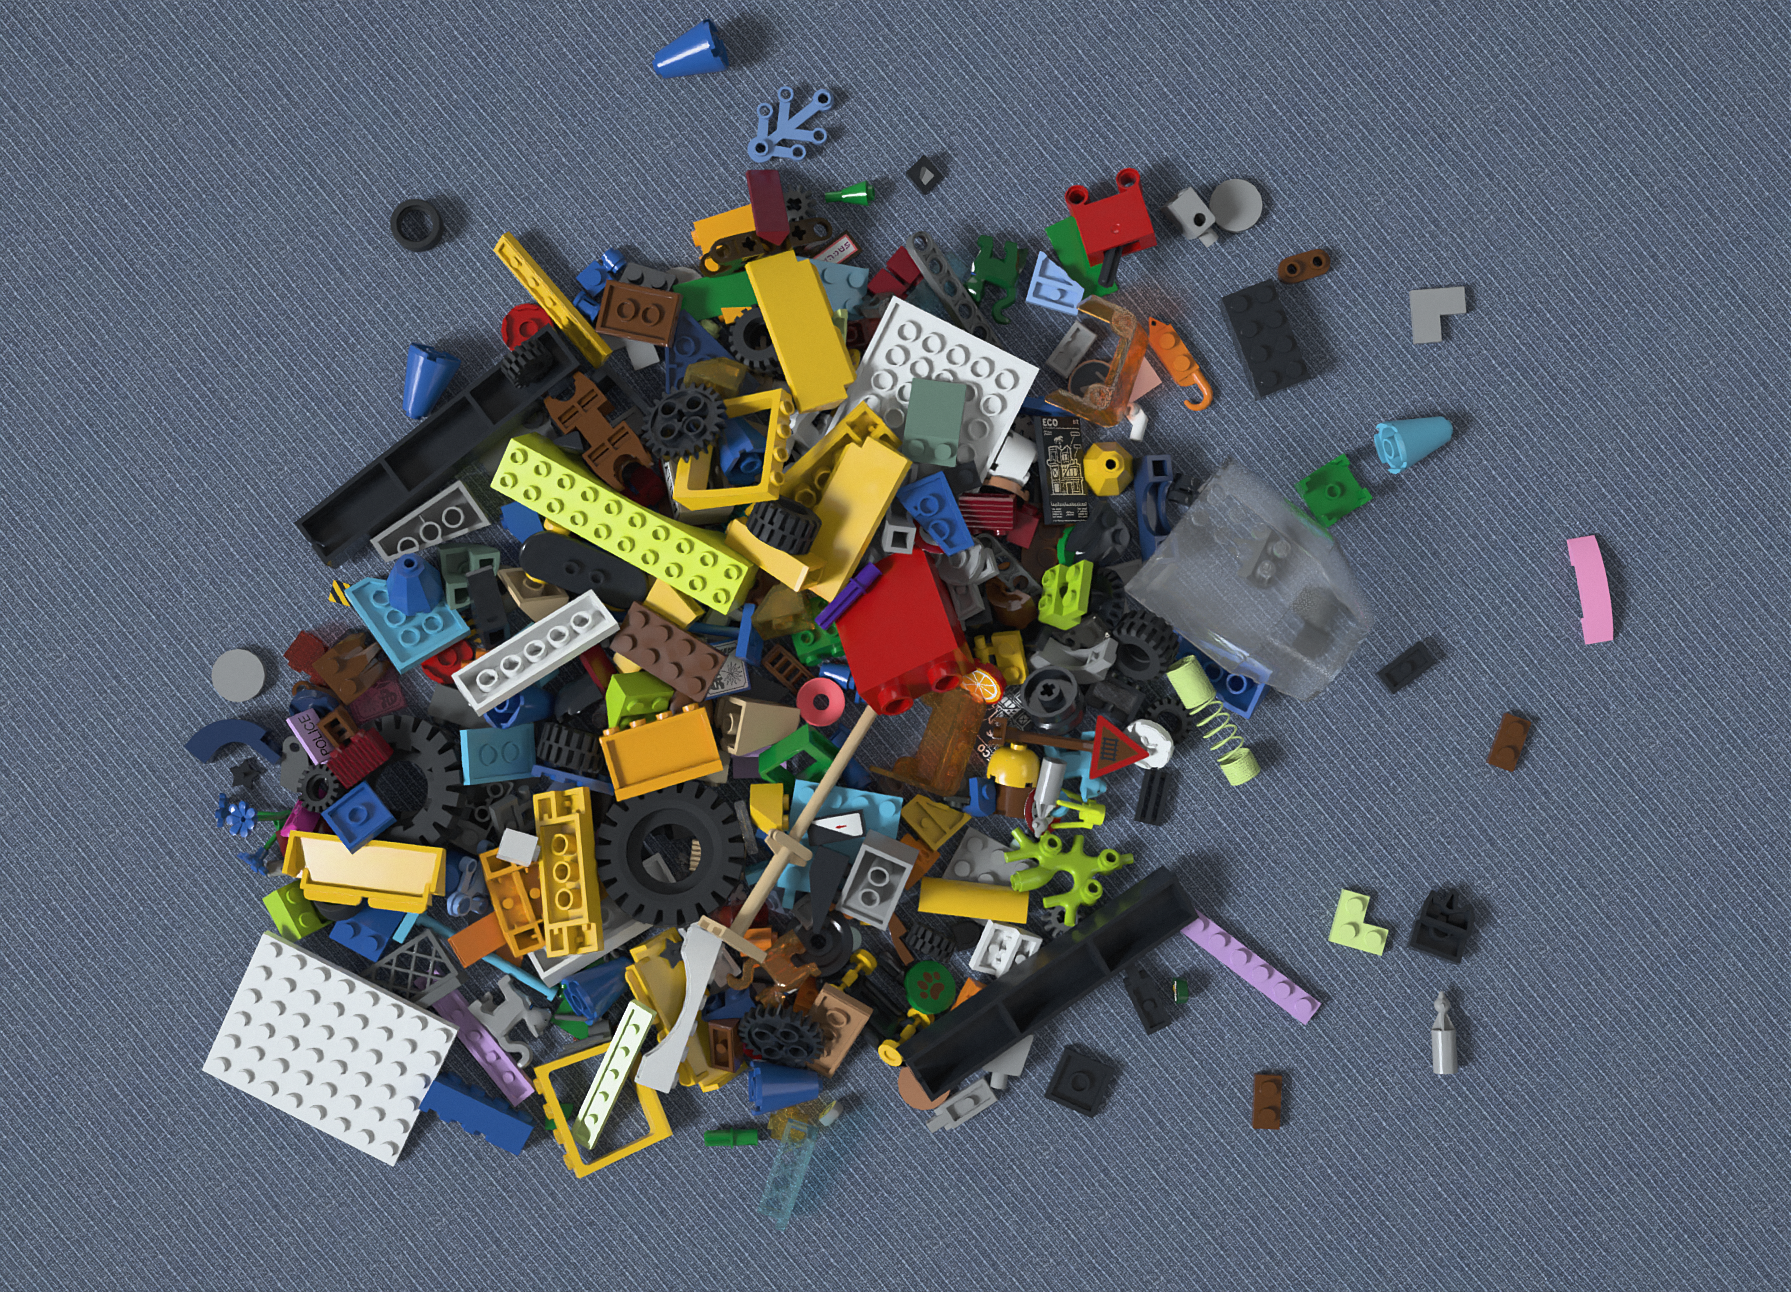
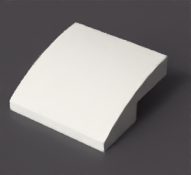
[969,920,1043,978]

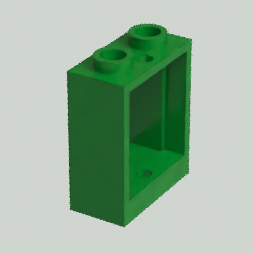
[758,723,841,799]

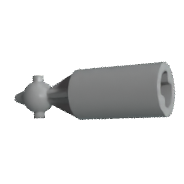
[1032,757,1067,838]
[1431,991,1458,1074]

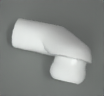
[1123,402,1148,442]

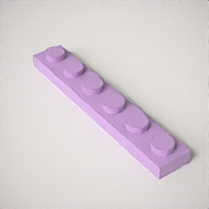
[1180,909,1321,1025]
[414,963,536,1107]

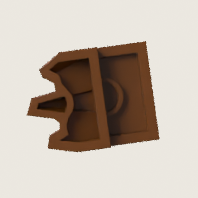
[312,632,393,706]

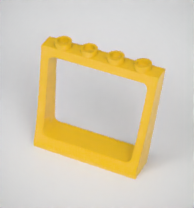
[672,388,795,511]
[533,1040,673,1178]

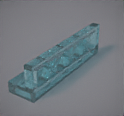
[757,1118,819,1232]

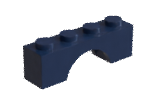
[1132,454,1181,566]

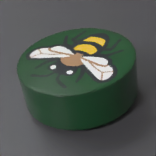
[1172,976,1189,1004]

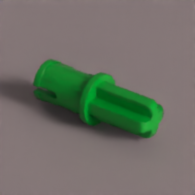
[704,1127,758,1149]

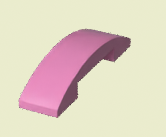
[1567,535,1613,645]

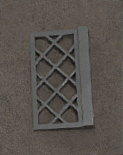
[358,927,470,1009]

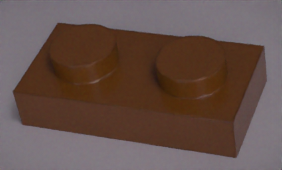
[1486,713,1531,772]
[1251,1073,1282,1130]

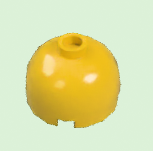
[986,741,1041,788]

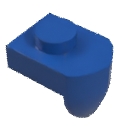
[962,777,996,817]

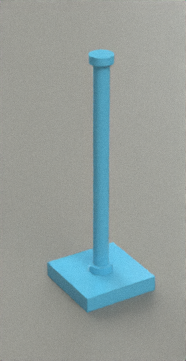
[392,911,559,1001]

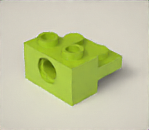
[1038,559,1093,630]

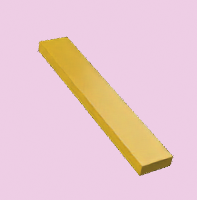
[493,231,613,370]

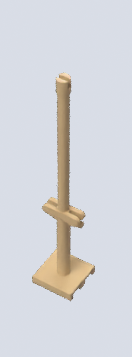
[697,705,878,963]

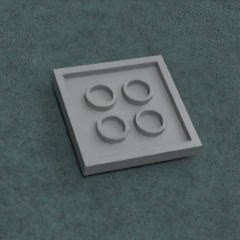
[941,826,1039,927]

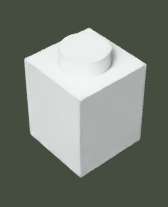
[496,828,541,867]

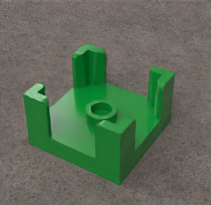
[1294,453,1373,529]

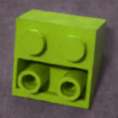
[606,671,674,730]
[262,878,338,943]

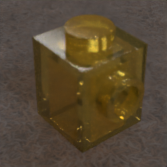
[767,1106,809,1146]

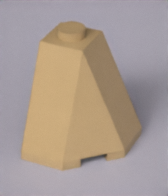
[714,694,801,756]

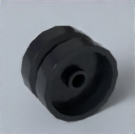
[1020,665,1087,735]

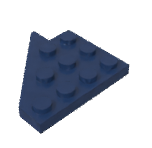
[665,309,761,400]

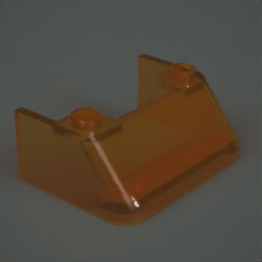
[1044,294,1149,428]
[869,687,987,797]

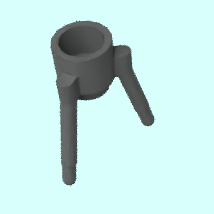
[554,1014,614,1058]

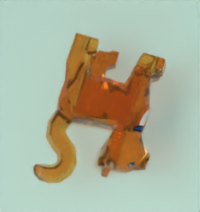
[726,929,822,1008]

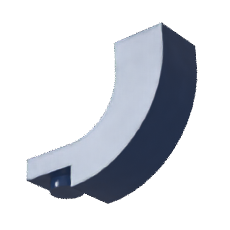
[184,719,283,765]

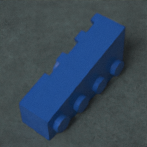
[418,1071,537,1156]

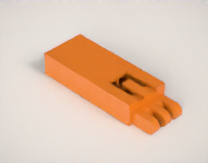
[448,911,507,969]

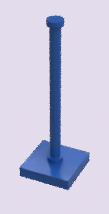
[608,603,769,667]

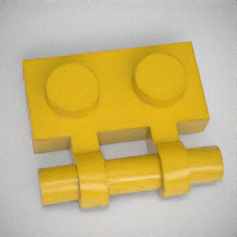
[973,630,1029,685]

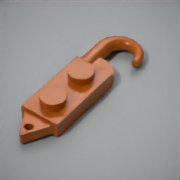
[1147,317,1213,411]

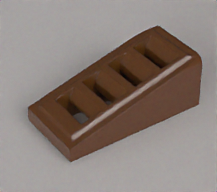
[760,643,815,696]
[316,705,359,748]

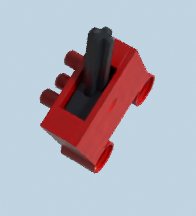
[1065,168,1157,288]

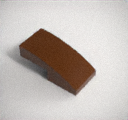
[888,911,914,966]

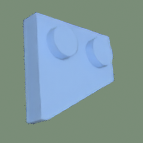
[1025,251,1084,317]

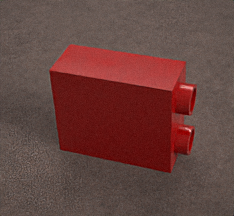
[828,543,977,716]

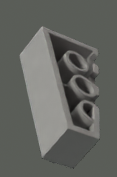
[370,479,493,562]

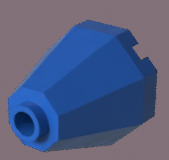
[718,417,767,484]
[386,553,444,616]

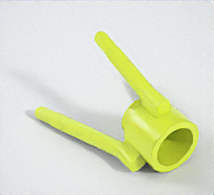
[1051,788,1105,829]

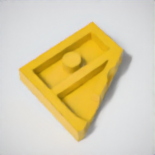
[900,794,972,853]

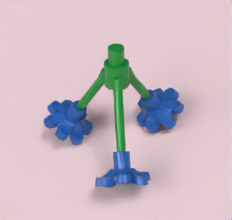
[215,792,292,876]

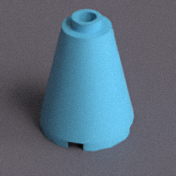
[1374,416,1453,474]

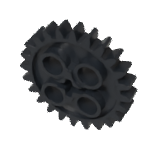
[641,382,729,464]
[738,1003,827,1068]

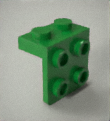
[784,596,845,666]

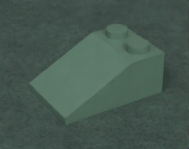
[902,378,967,467]

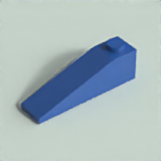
[1173,624,1279,719]

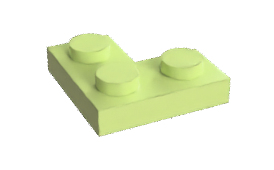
[1328,889,1389,956]

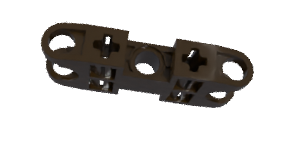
[699,217,833,278]

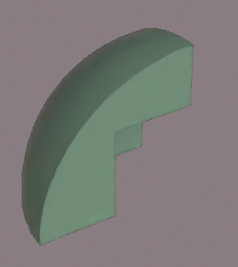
[436,543,500,610]

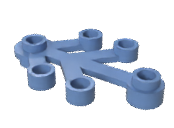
[747,86,834,163]
[447,840,495,917]

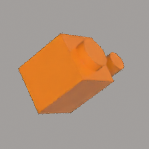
[740,926,779,957]

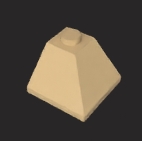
[497,567,569,623]

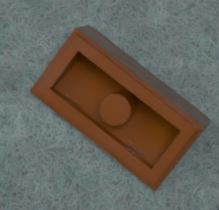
[708,1018,744,1073]

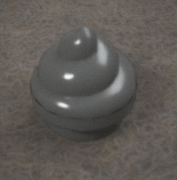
[877,774,904,797]

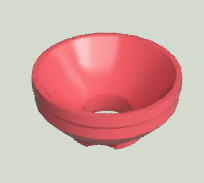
[796,678,845,726]

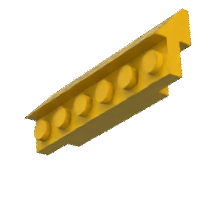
[744,400,903,517]
[533,787,604,958]

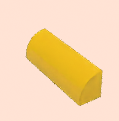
[918,876,1029,924]

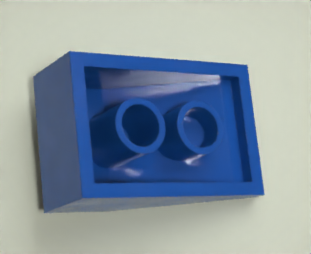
[329,898,408,962]

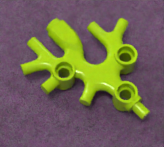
[1004,827,1134,926]

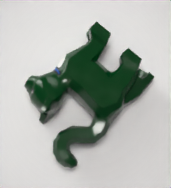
[962,235,1028,325]

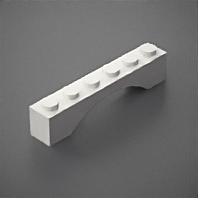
[634,926,725,1094]

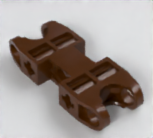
[544,371,654,493]

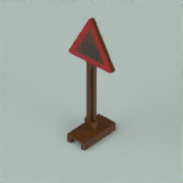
[987,715,1149,780]

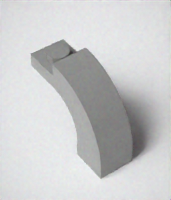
[880,462,919,555]
[1026,637,1118,684]

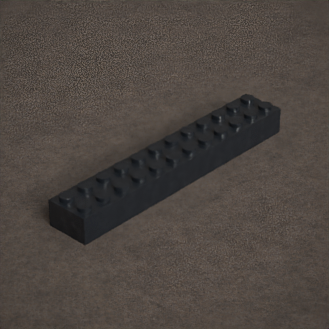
[294,323,588,569]
[896,865,1199,1102]

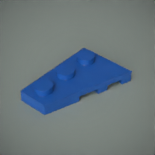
[894,471,975,557]

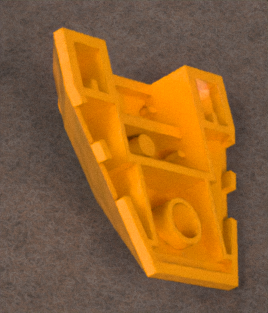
[479,848,609,958]

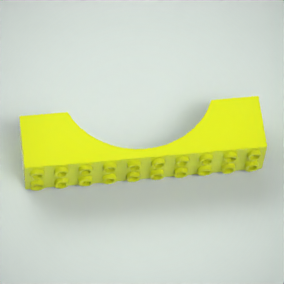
[490,432,759,615]

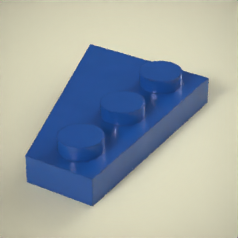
[531,761,615,795]

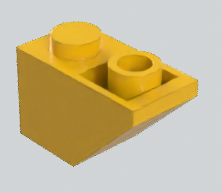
[750,783,790,834]

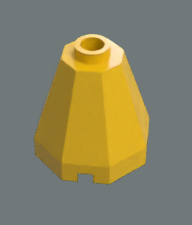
[1083,442,1134,497]

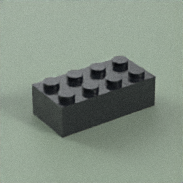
[1217,278,1310,401]

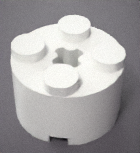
[986,429,1038,487]

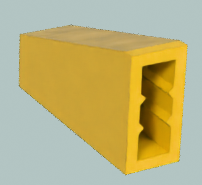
[724,516,828,592]
[612,579,705,674]

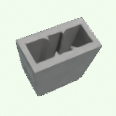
[1160,187,1219,247]
[982,1033,1034,1089]

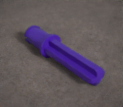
[815,561,882,630]

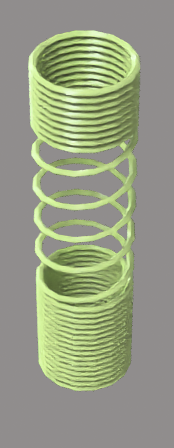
[1165,655,1261,786]

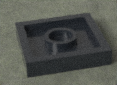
[1043,1047,1115,1119]

